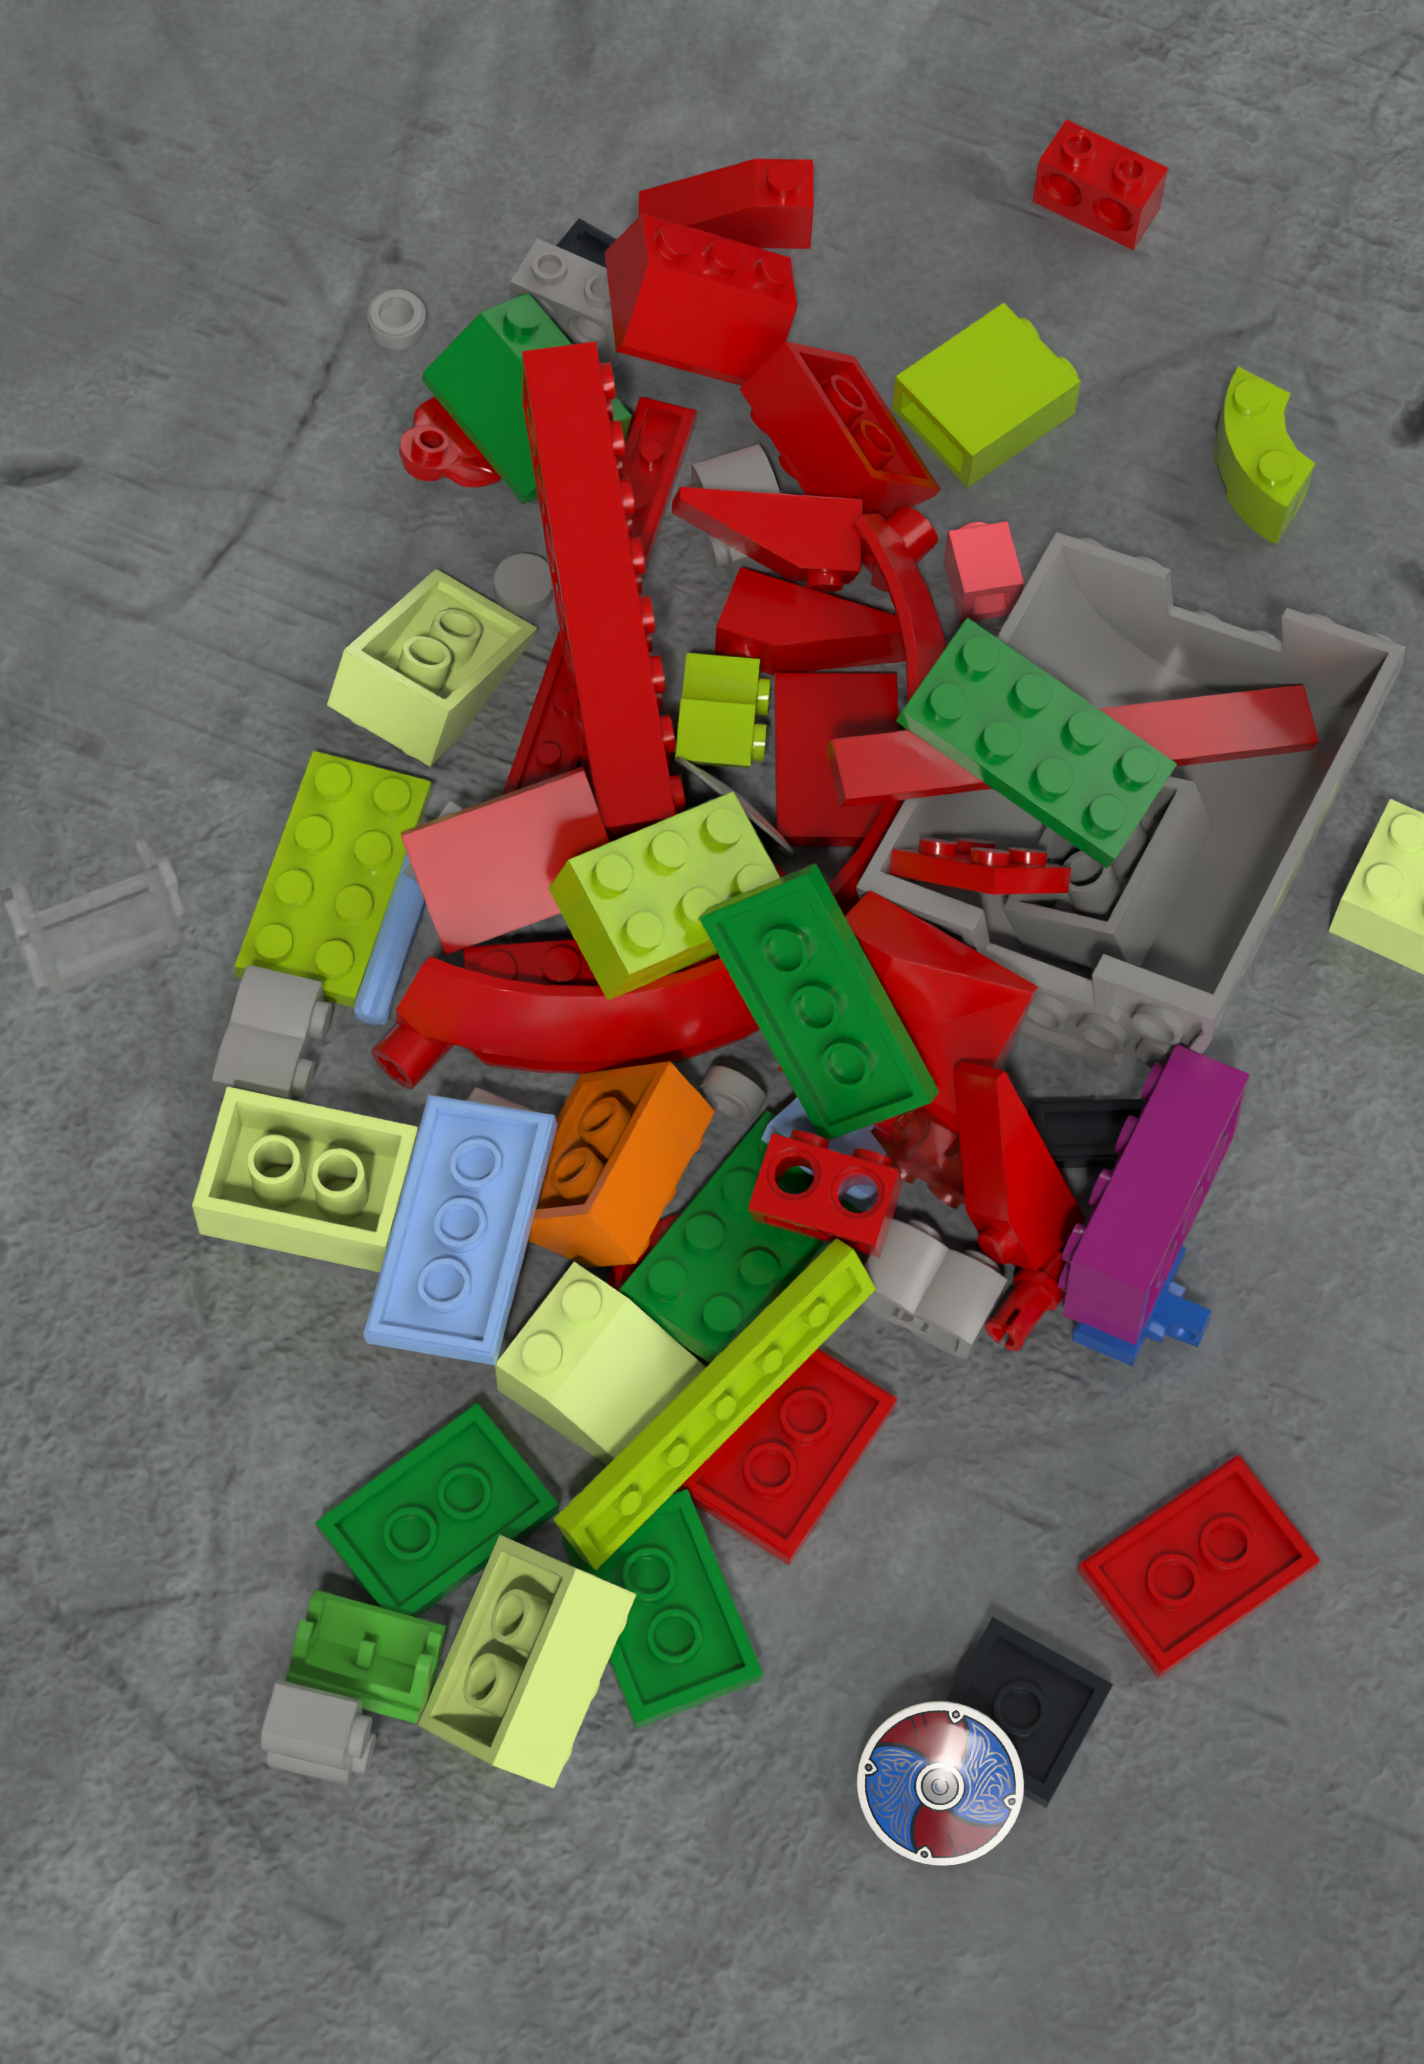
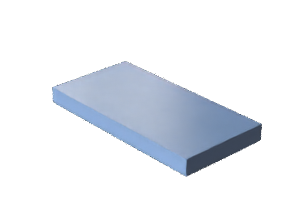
[363,1095,558,1366]

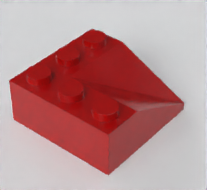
[778,890,1039,1166]

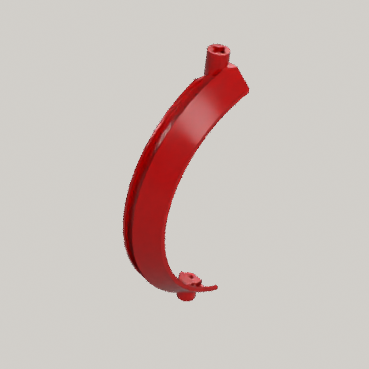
[371,506,946,1090]

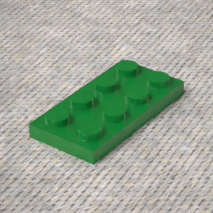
[896,617,1177,868]
[699,863,939,1140]
[620,1110,857,1363]

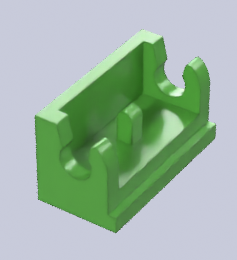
[285,1590,446,1724]

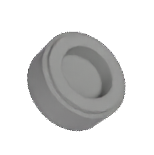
[367,289,427,350]
[493,553,553,616]
[699,1066,766,1123]

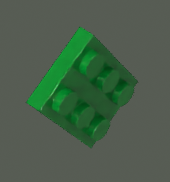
[315,1403,559,1618]
[562,1489,763,1730]

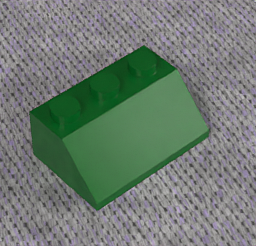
[421,292,632,504]

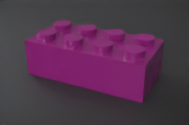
[1058,1044,1250,1345]

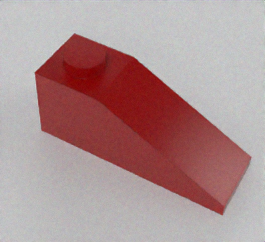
[638,158,814,249]
[672,487,863,592]
[715,567,906,675]
[953,1062,1086,1271]

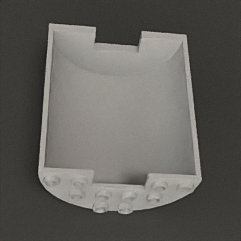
[856,532,1406,1069]

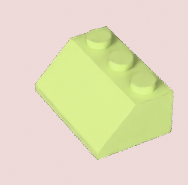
[417,1535,636,1788]

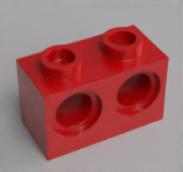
[1032,119,1169,251]
[748,1130,903,1258]

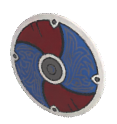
[857,1701,1024,1866]

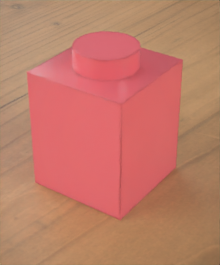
[944,521,1024,624]

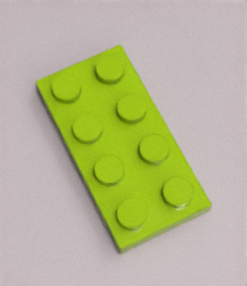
[234,751,432,1008]

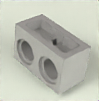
[510,238,623,367]

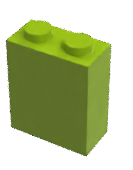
[892,303,1081,488]

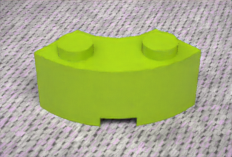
[1214,366,1316,545]
[675,653,771,769]

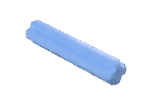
[354,854,426,1026]

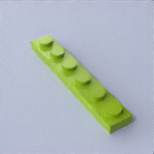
[553,1238,876,1570]

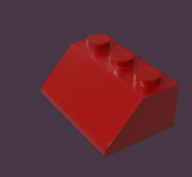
[605,213,797,386]
[739,341,941,519]

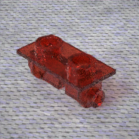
[870,1110,965,1209]

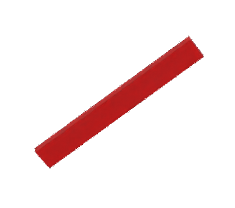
[502,396,697,795]
[826,685,1319,807]

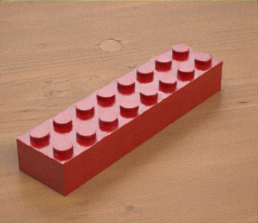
[521,341,685,842]

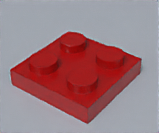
[889,838,1071,895]

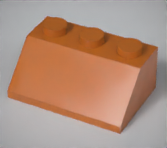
[528,1061,716,1268]

